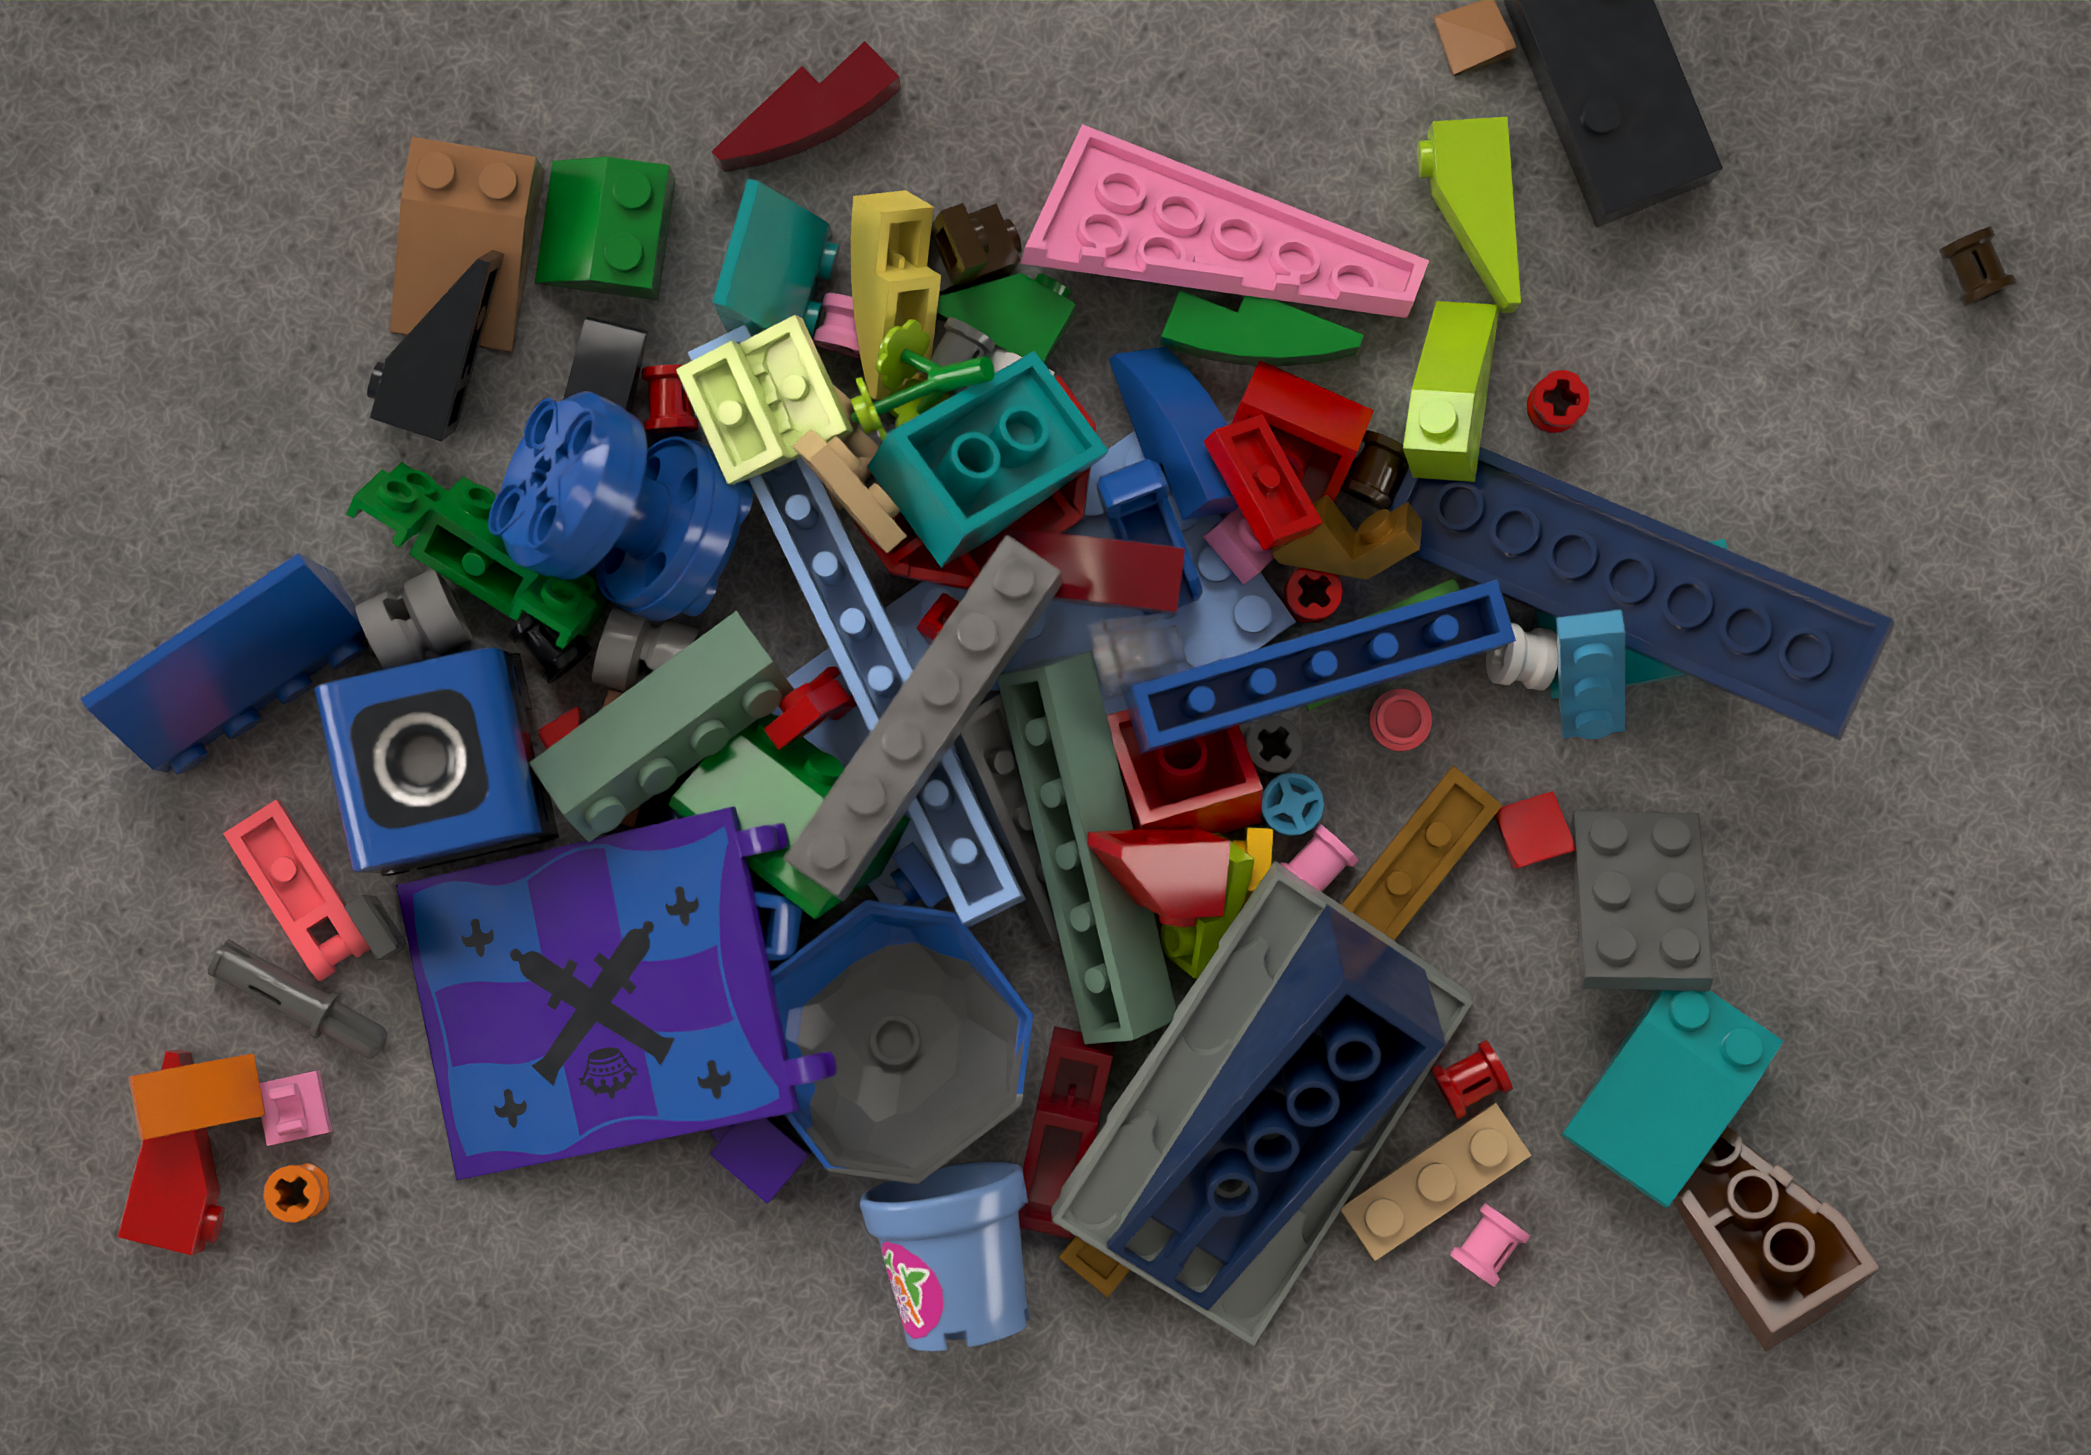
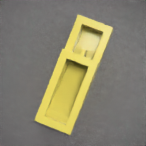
[851,190,941,400]

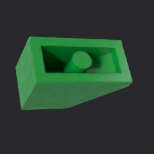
[936,273,1076,365]

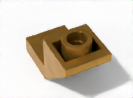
[1272,495,1422,580]

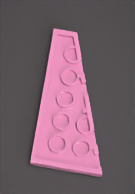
[1020,124,1429,318]

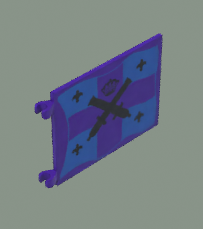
[396,806,837,1181]

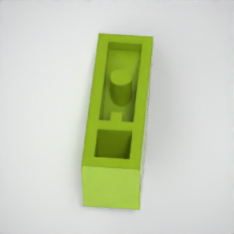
[1417,117,1521,313]
[1403,301,1499,482]

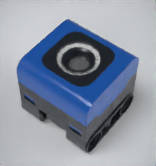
[315,648,559,877]

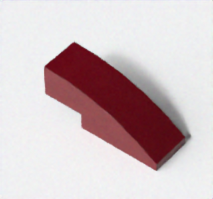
[711,41,901,172]
[988,529,1185,615]
[1018,1026,1115,1239]

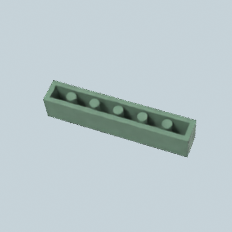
[997,651,1176,1044]

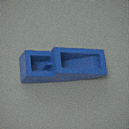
[1109,346,1239,520]

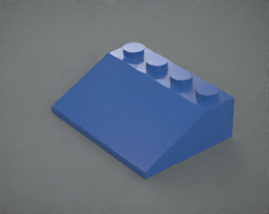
[80,553,367,775]

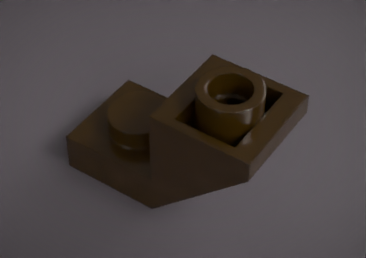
[931,203,1022,286]

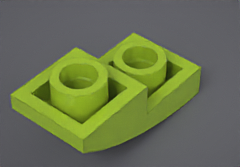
[1161,832,1255,979]

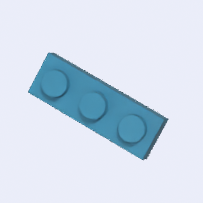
[1556,610,1625,739]

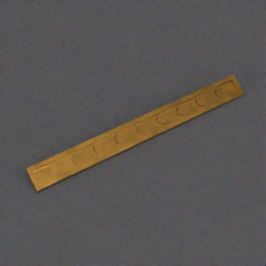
[1058,765,1502,1298]

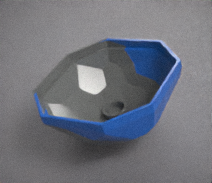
[771,900,1033,1184]

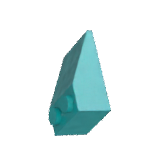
[712,179,840,340]
[867,351,1109,568]
[1560,990,1784,1209]

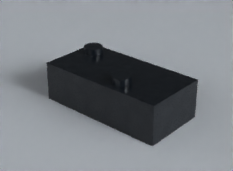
[1503,0,1723,228]

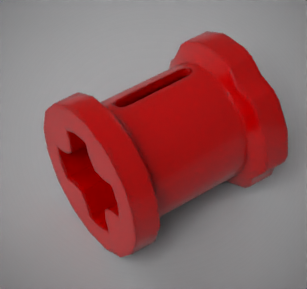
[641,364,699,434]
[1526,370,1590,433]
[1284,567,1343,623]
[1430,1040,1513,1119]

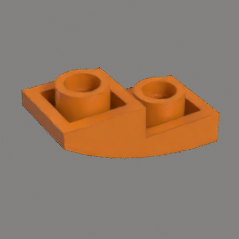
[129,1053,265,1140]

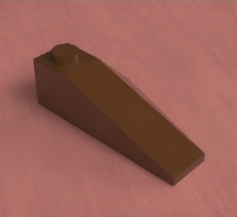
[1673,1126,1880,1352]

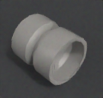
[355,569,472,670]
[592,605,701,692]

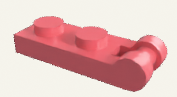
[223,799,371,982]

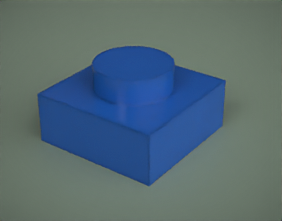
[889,842,949,909]

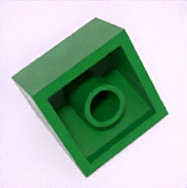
[535,156,676,301]

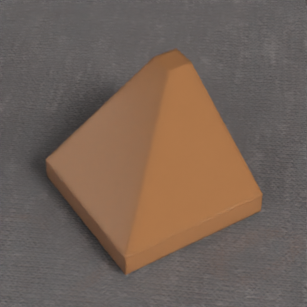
[1433,0,1516,76]

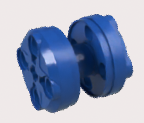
[488,392,753,622]

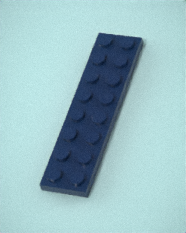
[1389,447,1895,741]

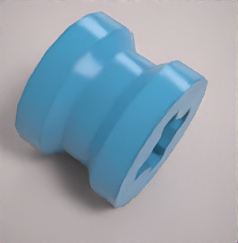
[1261,772,1324,837]

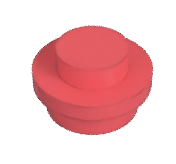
[1369,689,1432,751]

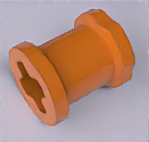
[263,1163,330,1223]

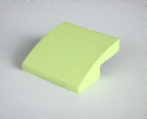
[676,315,854,485]

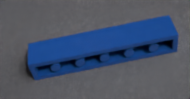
[1123,580,1516,754]

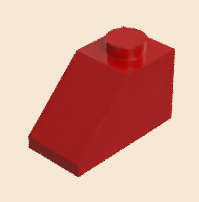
[1087,827,1231,927]

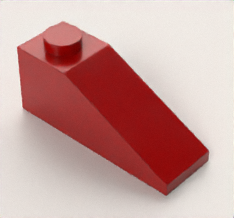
[118,1049,225,1256]

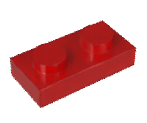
[1203,414,1323,551]

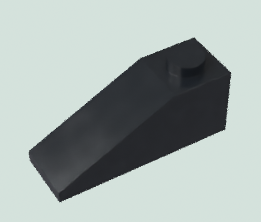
[367,250,504,441]

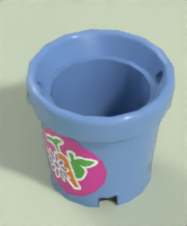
[860,1161,1031,1351]

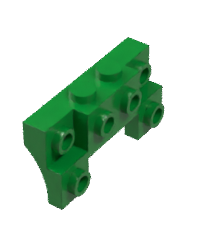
[346,462,610,649]

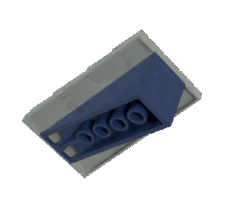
[1051,861,1473,1346]

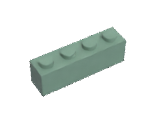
[529,611,795,843]

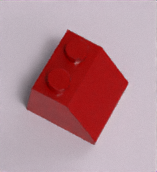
[1231,360,1374,503]
[1107,709,1263,834]

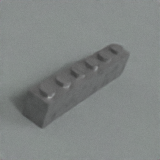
[783,535,1063,902]

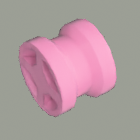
[813,293,860,359]

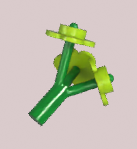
[850,319,994,442]

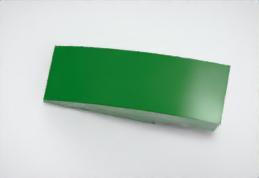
[1159,290,1364,367]

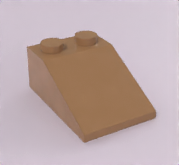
[390,137,545,353]

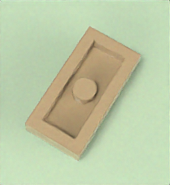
[792,429,906,553]

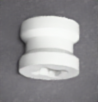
[1486,623,1558,691]

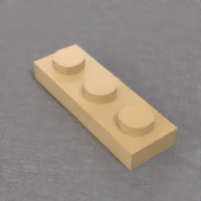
[1340,1102,1532,1261]

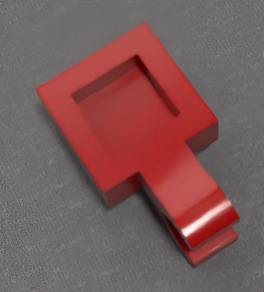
[764,666,857,749]

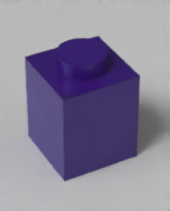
[710,1117,812,1204]

